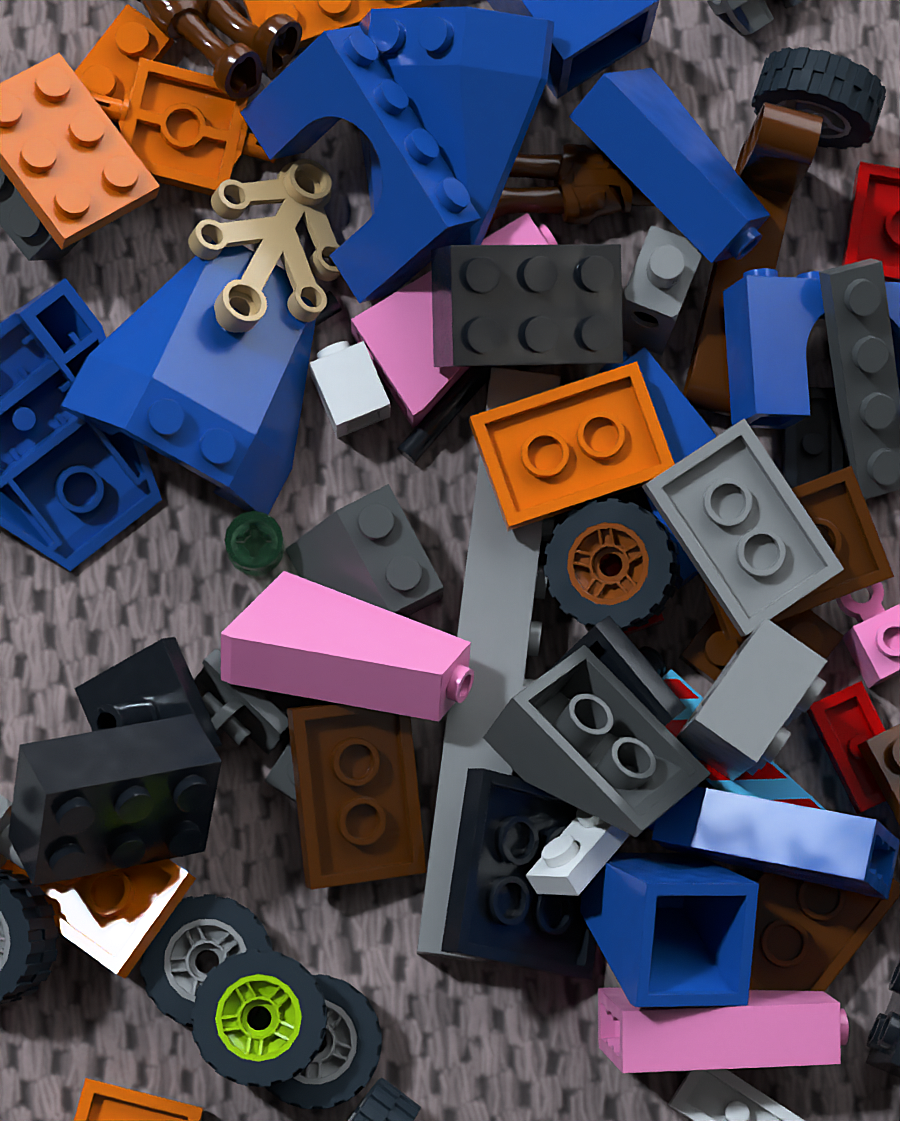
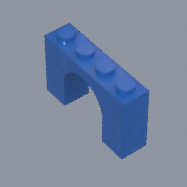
[240,26,481,304]
[723,268,900,429]

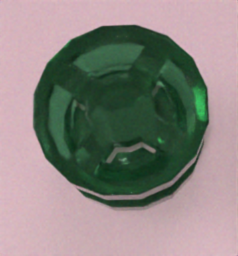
[224,511,285,576]

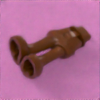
[137,0,302,99]
[484,144,655,238]

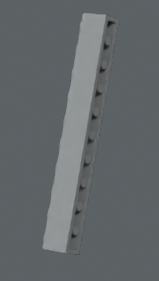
[417,367,561,963]

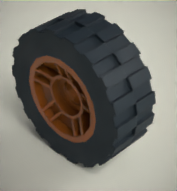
[544,498,681,631]

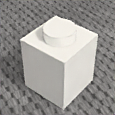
[310,341,390,438]

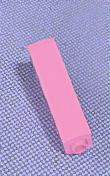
[351,213,558,428]
[221,571,474,722]
[598,988,849,1073]

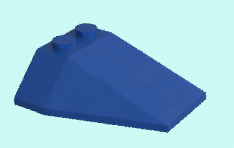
[358,6,554,245]
[60,240,316,520]
[0,278,162,571]

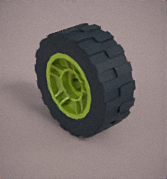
[190,949,328,1087]

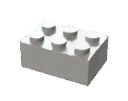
[676,617,827,781]

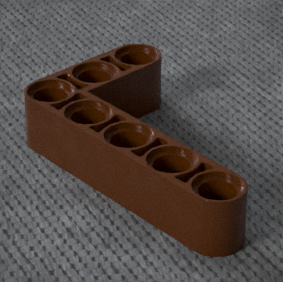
[683,102,823,417]

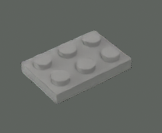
[642,418,844,637]

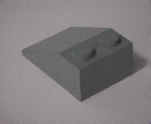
[483,645,711,837]

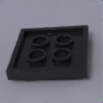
[441,768,597,980]

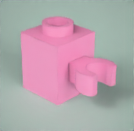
[836,582,900,689]

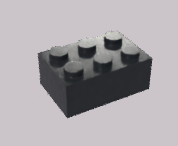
[431,244,623,367]
[8,714,222,886]

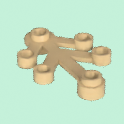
[188,159,341,333]

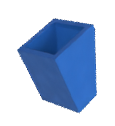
[487,0,659,99]
[580,853,759,1007]

